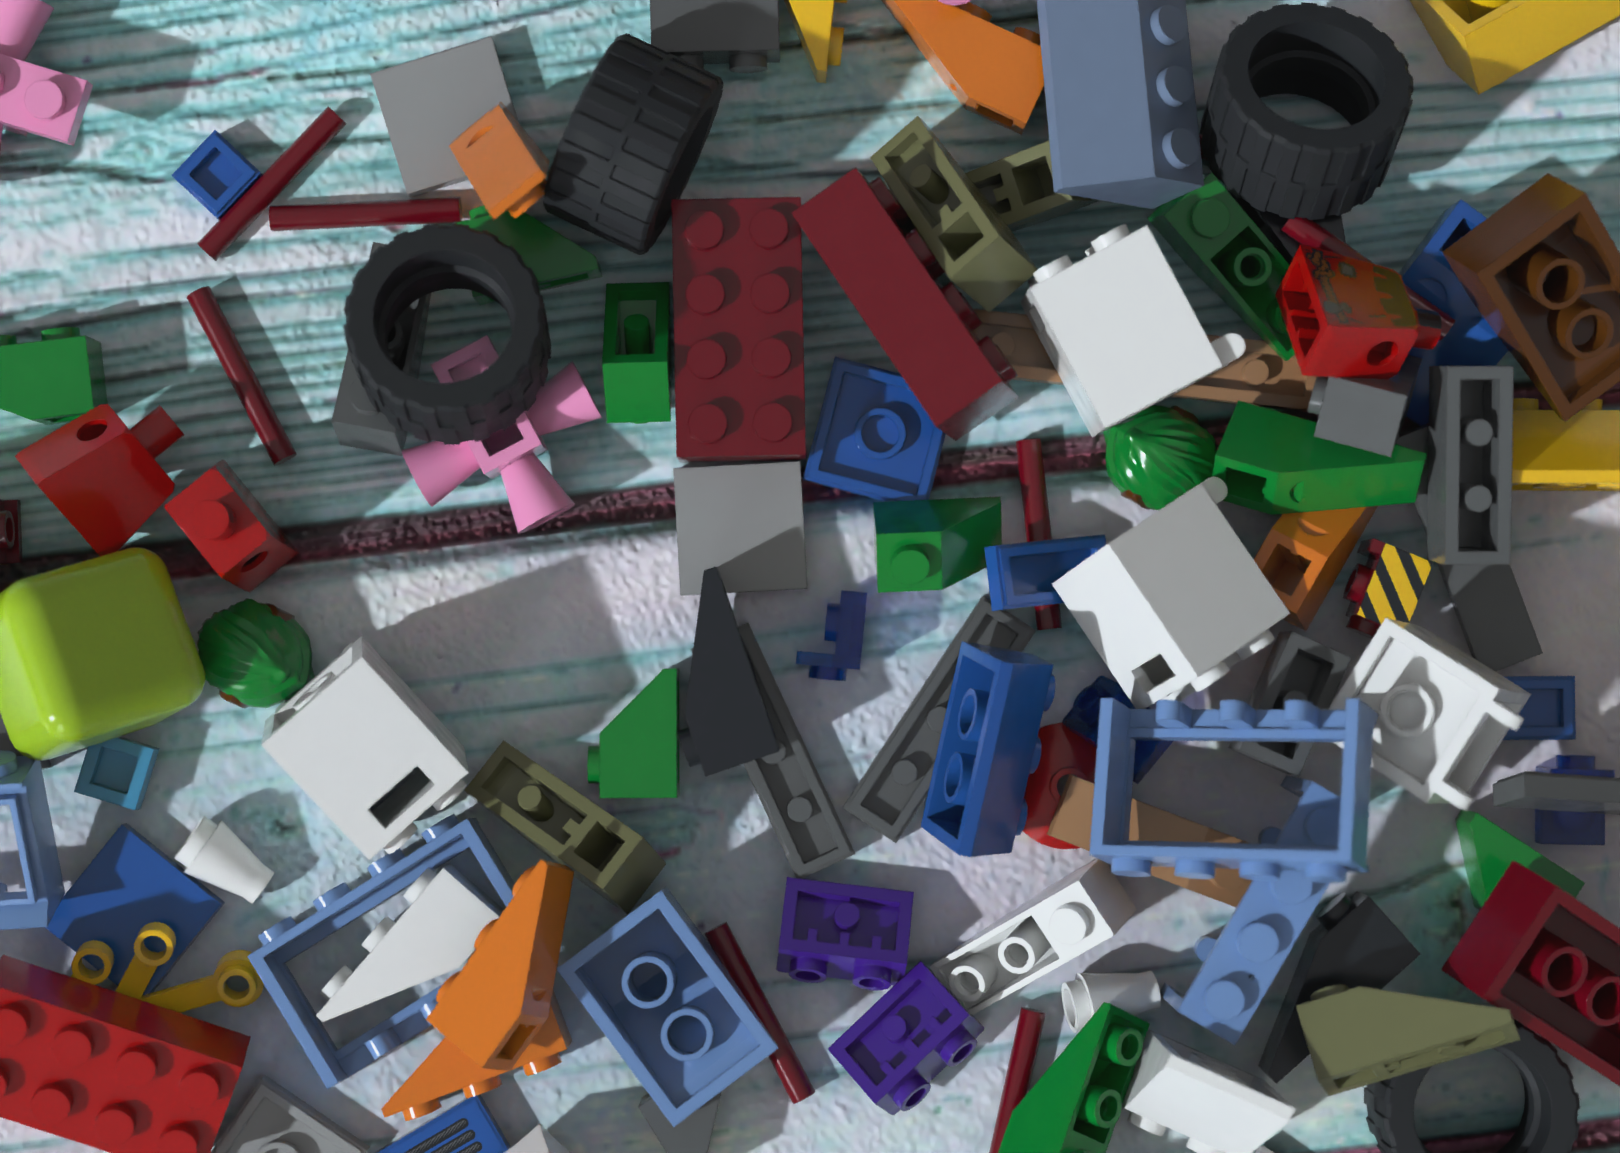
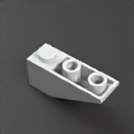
[929,858,1137,1015]
[316,864,504,1022]

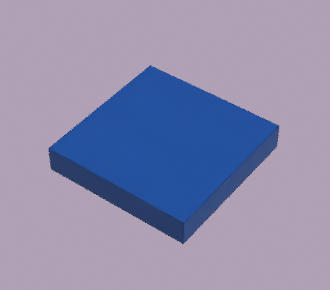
[803,356,946,501]
[45,823,225,995]

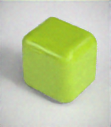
[0,548,205,761]

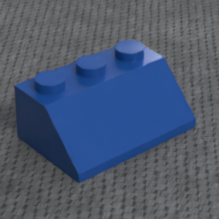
[920,641,1056,857]

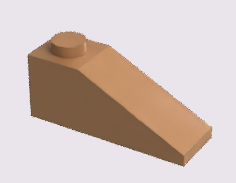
[1047,774,1252,907]

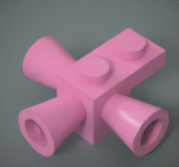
[0,0,93,151]
[402,335,602,534]

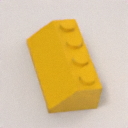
[1410,0,1620,95]
[1512,398,1620,491]

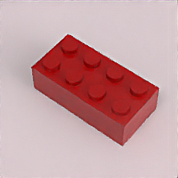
[0,954,251,1153]

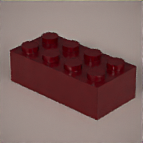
[792,167,1019,441]
[671,197,806,463]
[1441,860,1620,1086]

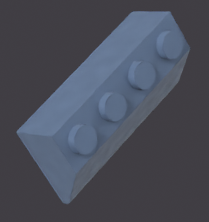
[1037,0,1204,209]

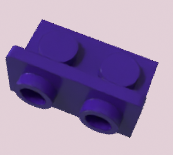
[776,877,914,990]
[828,961,984,1115]

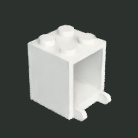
[1020,224,1245,438]
[1052,477,1290,709]
[1329,618,1531,811]
[261,636,469,860]

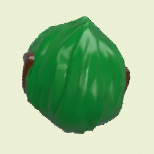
[1102,405,1217,511]
[197,598,315,708]

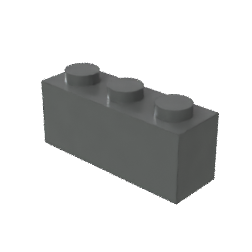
[1427,366,1514,565]

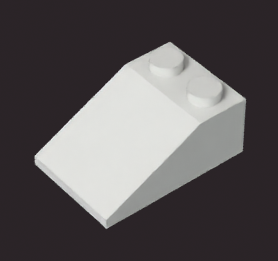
[1122,1029,1295,1153]

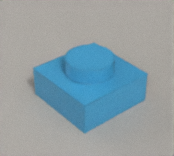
[74,736,160,810]

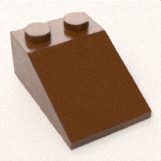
[1442,173,1620,422]

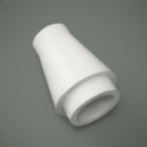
[174,816,275,904]
[1061,971,1161,1033]

